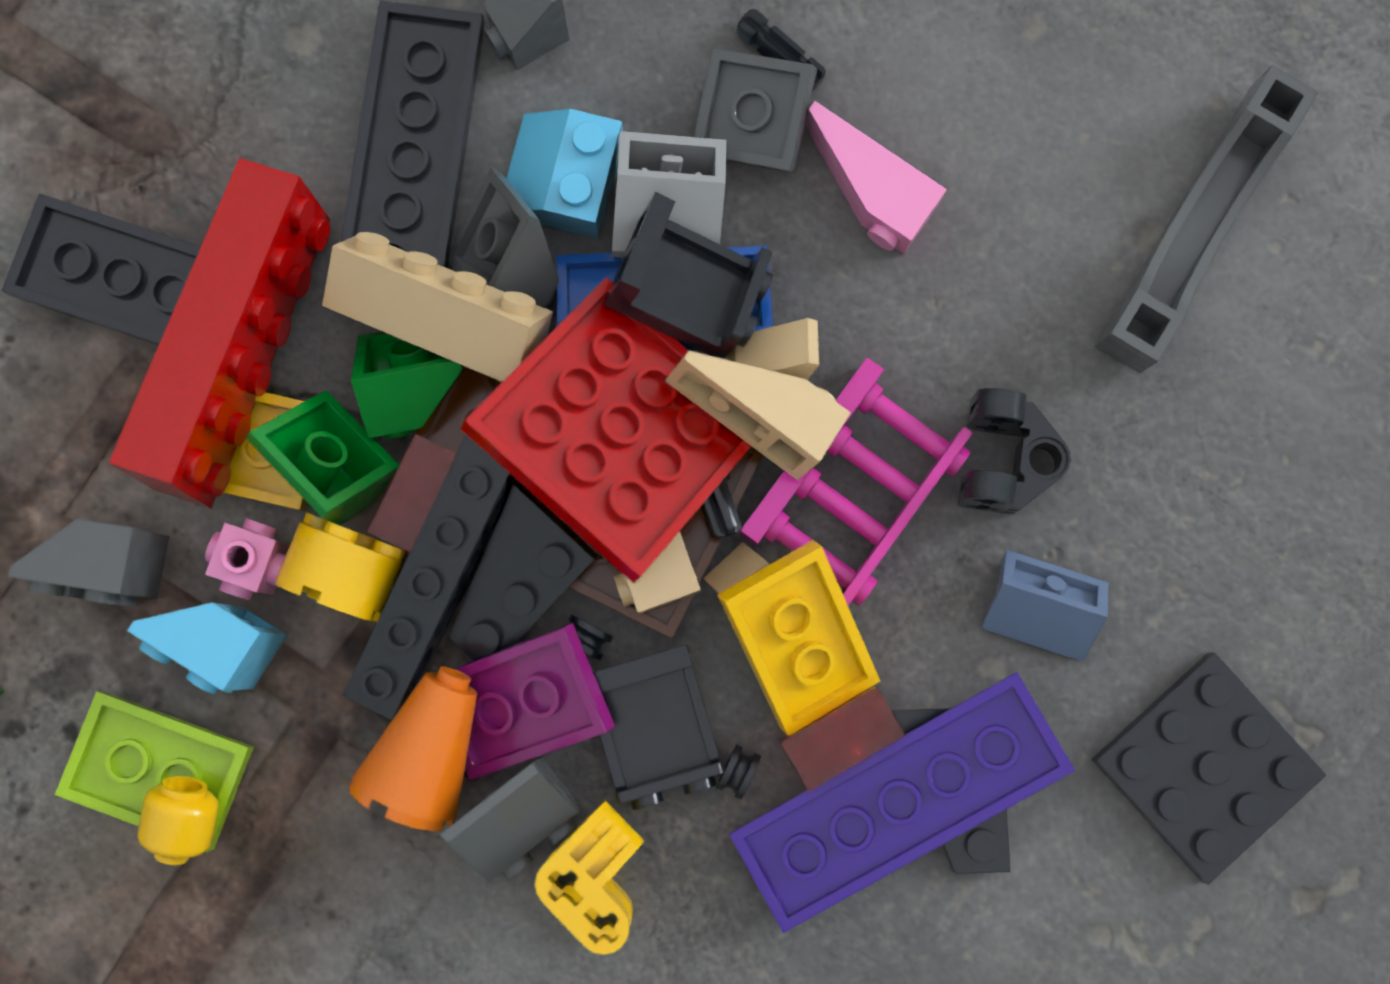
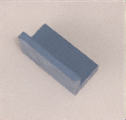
[982,549,1109,661]

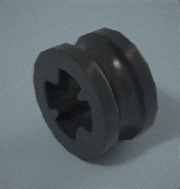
[568,614,613,661]
[716,744,761,800]

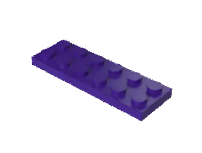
[729,672,1076,933]

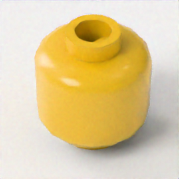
[137,776,219,865]

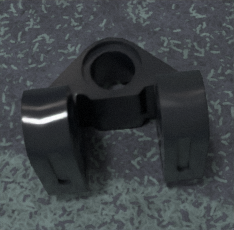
[958,388,1071,515]

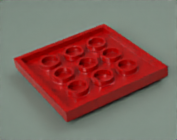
[460,277,751,583]

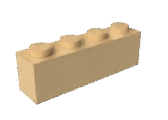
[322,232,553,382]

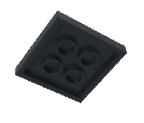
[1091,652,1326,885]

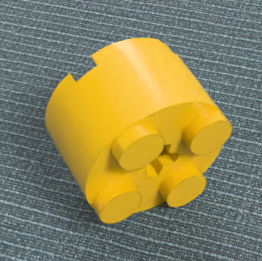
[274,512,406,622]

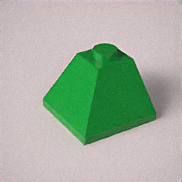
[351,331,463,439]
[246,390,400,525]

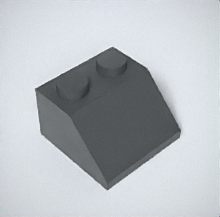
[440,756,581,882]

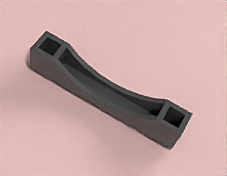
[1095,65,1319,373]

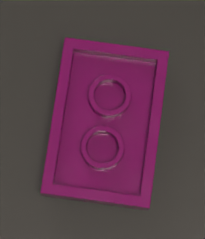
[453,623,615,780]

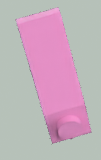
[805,101,947,254]

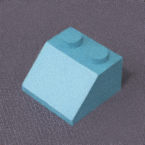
[506,109,623,240]

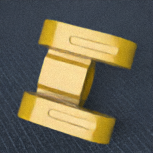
[535,800,645,955]

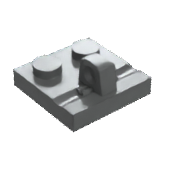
[694,48,817,174]

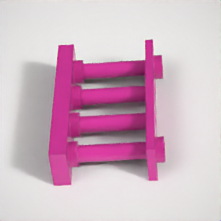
[739,357,973,606]

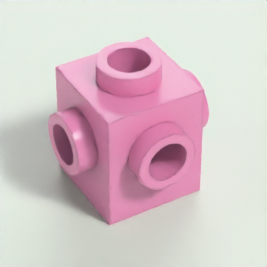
[205,518,290,600]

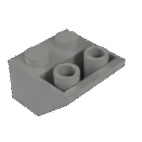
[611,131,726,258]

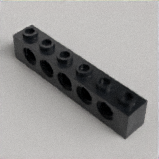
[343,394,517,720]

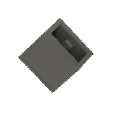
[8,519,169,607]

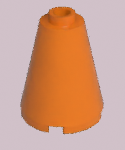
[349,666,477,832]

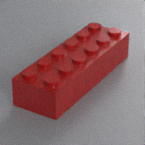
[109,158,330,509]

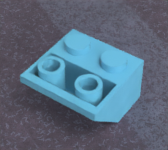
[127,603,288,694]

